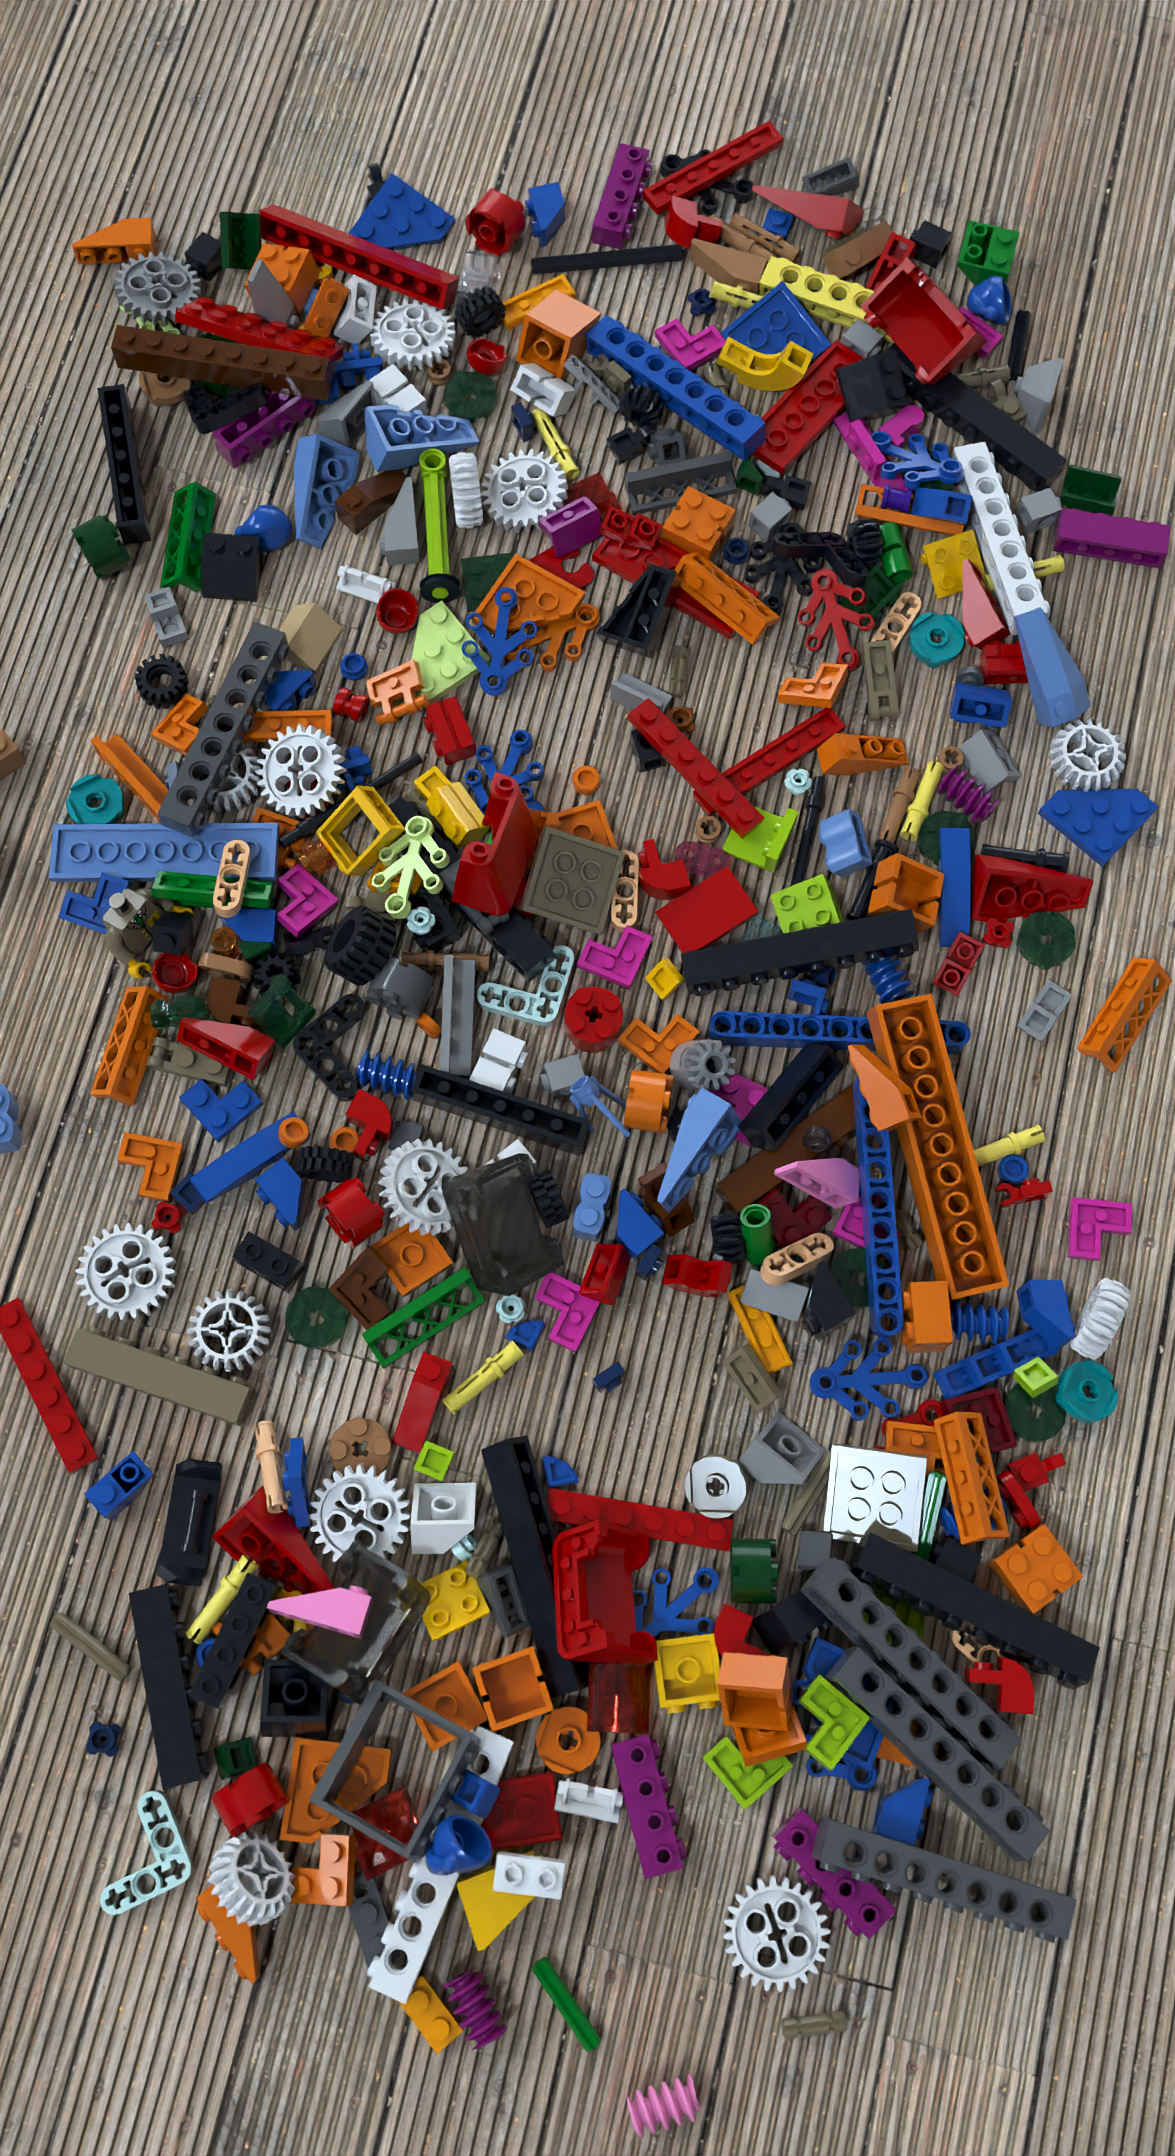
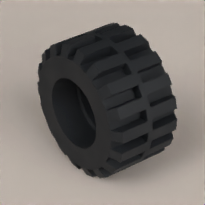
[325,905,397,986]

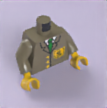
[102,888,194,979]

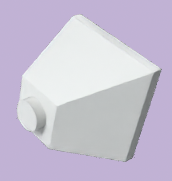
[410,1483,476,1554]

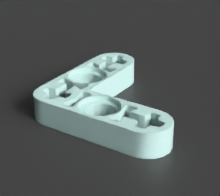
[476,945,574,1027]
[100,1790,194,1915]

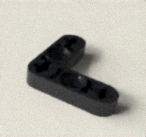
[184,383,268,434]
[770,532,869,588]
[293,994,365,1102]

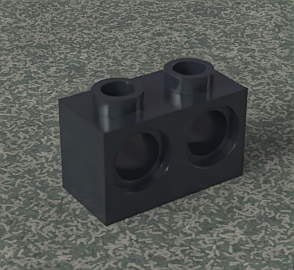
[403,884,460,953]
[232,1231,304,1294]

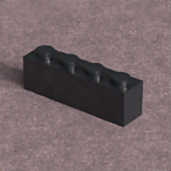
[738,1043,844,1151]

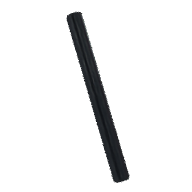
[530,244,684,274]

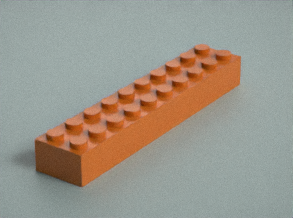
[866,993,1009,1300]

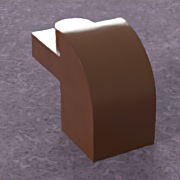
[207,976,268,1030]
[638,1163,695,1237]

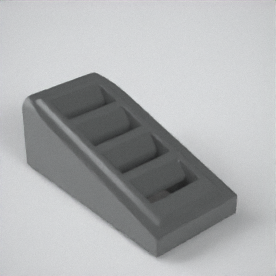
[802,156,860,196]
[476,1564,530,1637]

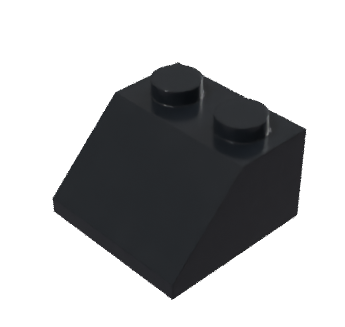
[835,351,910,423]
[201,532,264,602]
[801,1261,856,1341]
[260,1659,330,1737]

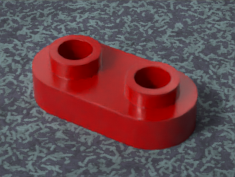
[996,1470,1041,1531]

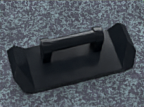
[157,1459,222,1587]

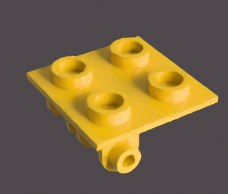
[920,529,985,599]
[410,1561,490,1642]

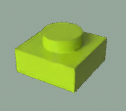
[1014,1356,1058,1398]
[414,1441,455,1482]

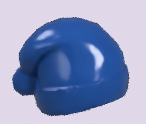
[967,276,1012,325]
[234,505,292,552]
[426,1816,492,1876]

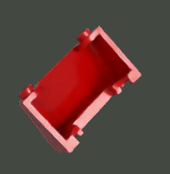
[860,257,987,385]
[451,772,538,916]
[552,1519,658,1664]

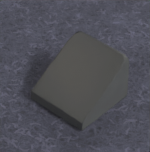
[388,1121,425,1150]
[798,1531,832,1570]

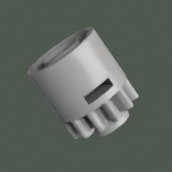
[670,1039,736,1090]

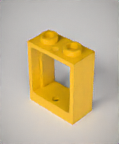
[315,786,405,876]

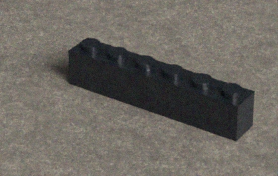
[97,384,151,545]
[411,1064,590,1156]
[129,1584,210,1790]

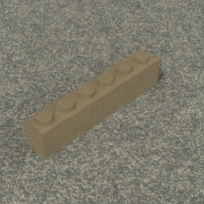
[63,1326,254,1427]

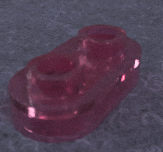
[674,841,731,877]

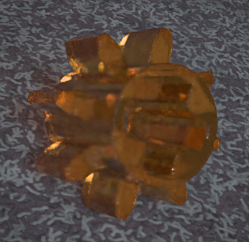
[297,838,332,875]

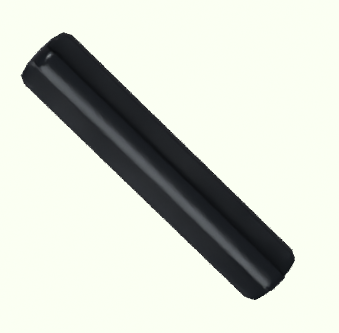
[1008,309,1031,381]

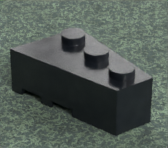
[596,563,681,659]
[752,1562,849,1654]

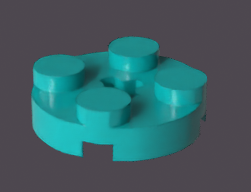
[908,612,965,668]
[66,774,125,824]
[1055,1360,1118,1424]

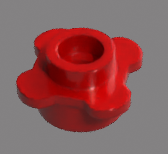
[983,918,1014,948]
[152,1201,186,1234]

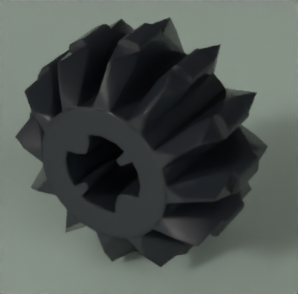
[619,383,665,428]
[846,518,883,566]
[252,951,302,1002]
[710,1213,745,1264]

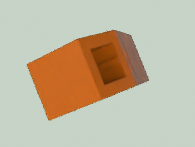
[72,218,156,265]
[817,733,909,776]
[848,1045,922,1131]
[196,1884,261,1984]

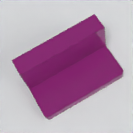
[539,496,603,558]

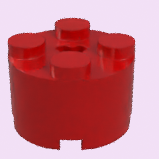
[465,188,525,256]
[564,987,623,1053]
[317,1177,385,1249]
[210,1762,290,1838]

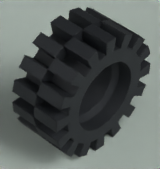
[454,286,506,338]
[135,654,189,709]
[297,1145,354,1183]
[526,1169,569,1228]

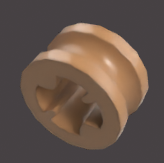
[427,358,451,386]
[937,746,964,774]
[695,816,721,845]

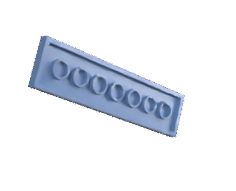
[49,823,280,882]

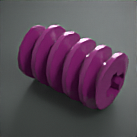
[937,764,1002,824]
[442,1968,507,2050]

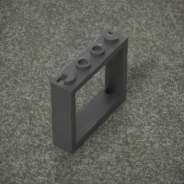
[309,1679,481,1863]

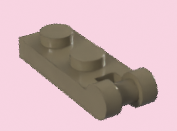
[861,640,899,721]
[146,1037,232,1087]

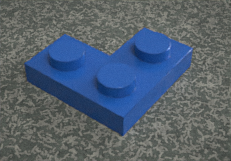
[58,872,132,934]
[179,1079,264,1143]
[283,1437,310,1528]

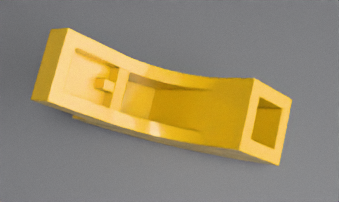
[716,336,813,391]

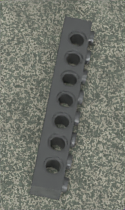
[157,621,290,837]
[800,1557,1021,1770]
[824,1647,1050,1862]
[811,1816,1077,1943]

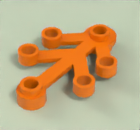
[504,603,600,672]

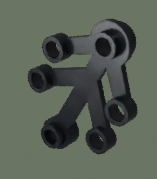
[659,149,754,215]
[744,523,820,616]

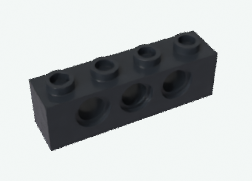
[189,1573,282,1709]

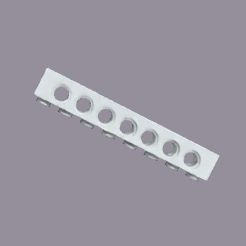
[952,442,1050,636]
[367,1726,515,2004]

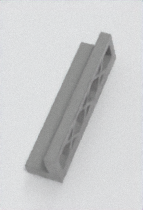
[440,955,476,1077]

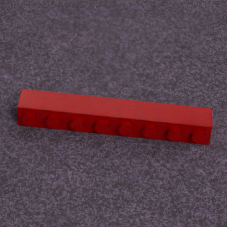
[259,204,460,310]

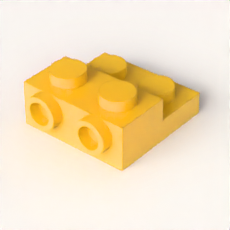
[654,1633,720,1714]

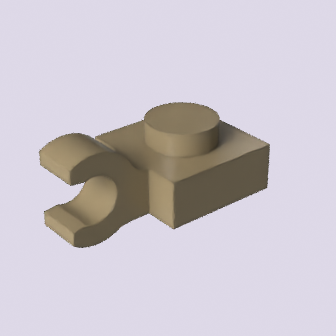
[588,353,632,396]
[987,379,1027,423]
[346,892,395,924]

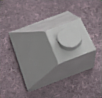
[1013,358,1064,435]
[318,380,377,448]
[738,1411,826,1484]

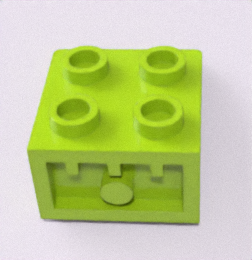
[722,806,799,873]
[771,874,844,934]

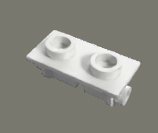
[336,565,397,604]
[554,1778,623,1824]

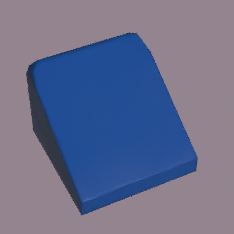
[450,1769,501,1819]

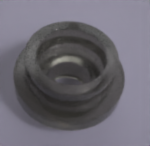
[802,1126,833,1152]

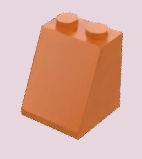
[515,289,601,380]

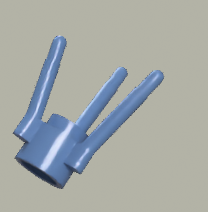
[569,1075,630,1137]

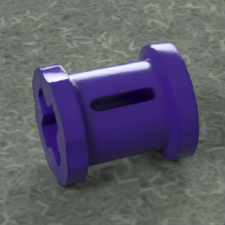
[880,484,912,513]

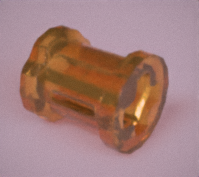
[210,927,240,959]

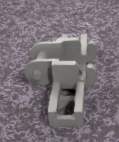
[563,353,620,414]

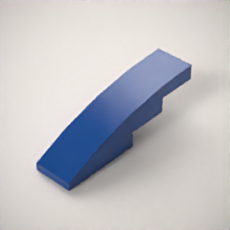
[937,828,971,947]
[190,1112,311,1204]
[933,1329,1060,1400]

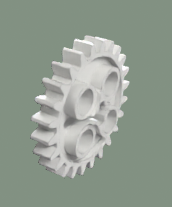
[370,299,456,370]
[481,449,568,533]
[256,724,347,818]
[378,1139,473,1236]
[76,1223,177,1322]
[308,1464,411,1569]
[722,1875,830,1992]

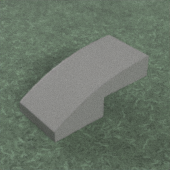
[144,587,189,648]
[1016,979,1073,1042]

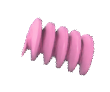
[626,2074,700,2138]

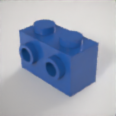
[949,682,1012,728]

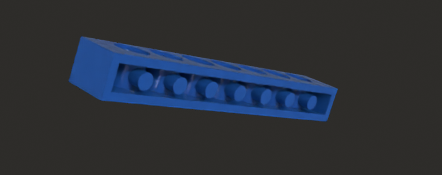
[585,315,765,461]

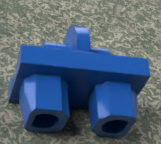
[334,343,383,391]
[336,746,372,793]

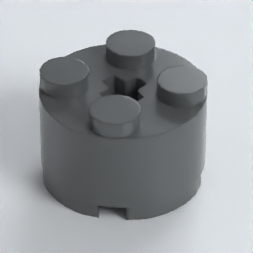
[365,957,434,1020]

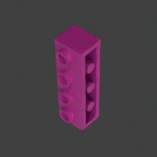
[592,143,653,250]
[212,392,317,469]
[1053,508,1171,568]
[610,1734,687,1879]
[772,1807,897,1940]

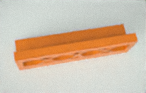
[854,483,964,536]
[674,551,780,645]
[221,710,335,743]
[90,734,169,824]
[1077,957,1172,1073]
[90,986,169,1106]
[934,1412,1010,1544]

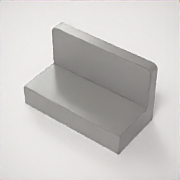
[610,672,672,714]
[958,729,1021,794]
[740,1264,810,1321]

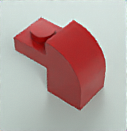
[664,196,722,249]
[638,839,691,900]
[345,1089,394,1163]
[662,1254,732,1298]
[712,1603,770,1659]
[964,1657,1034,1715]

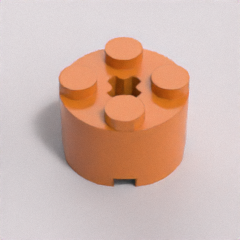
[624,1070,674,1133]

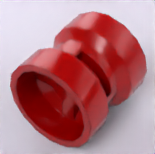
[333,687,370,723]

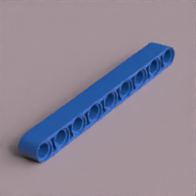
[708,1011,971,1055]
[853,1077,904,1338]

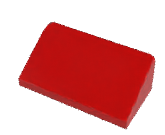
[579,1243,630,1306]

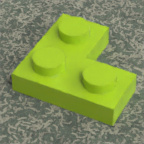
[798,1674,870,1771]
[702,1736,793,1810]

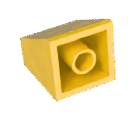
[456,1849,542,1952]

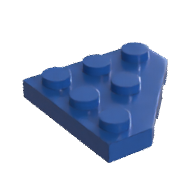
[348,173,455,250]
[720,281,831,364]
[1038,789,1159,867]
[803,1637,895,1772]

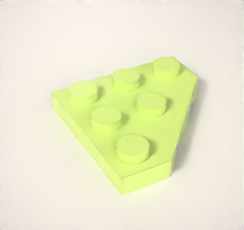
[411,601,491,709]

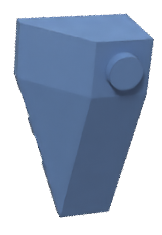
[365,404,479,472]
[294,433,360,548]
[1014,607,1090,727]
[657,1087,742,1212]

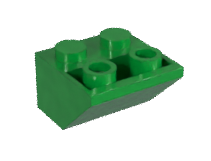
[957,220,1020,286]

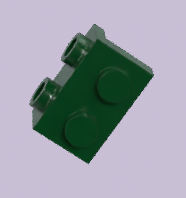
[220,212,262,270]
[1060,465,1121,516]
[837,564,904,625]

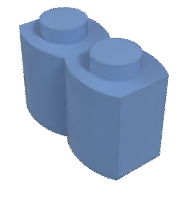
[819,809,872,877]
[0,1085,22,1154]
[573,1173,611,1242]

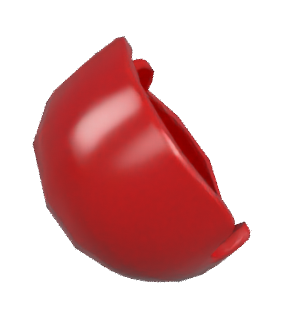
[467,338,508,376]
[376,588,419,634]
[152,953,198,995]

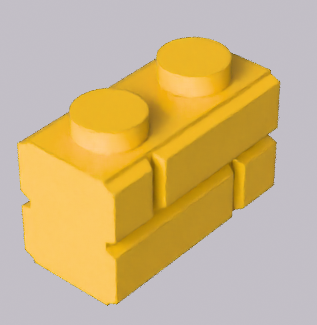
[426,781,490,848]

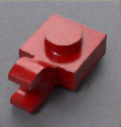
[995,1178,1053,1208]
[1006,1453,1066,1492]

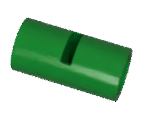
[879,522,913,584]
[740,1204,775,1266]

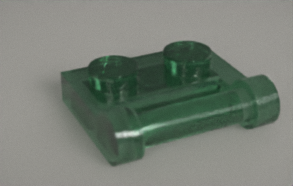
[246,974,316,1049]

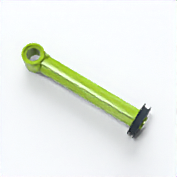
[419,448,461,603]

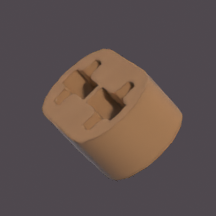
[198,952,254,983]

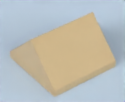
[279,603,343,674]

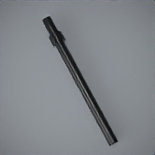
[278,753,422,849]
[780,776,825,934]

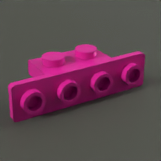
[833,413,908,496]

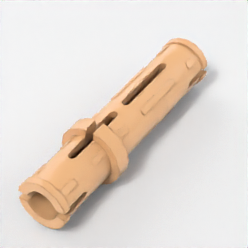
[254,1421,288,1514]

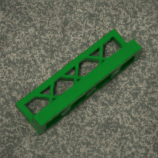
[160,481,216,592]
[152,871,274,910]
[362,1267,486,1369]

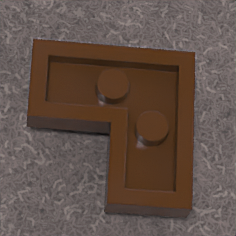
[329,1246,393,1330]

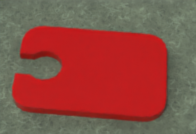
[528,546,594,590]

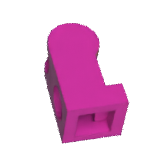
[878,405,924,460]

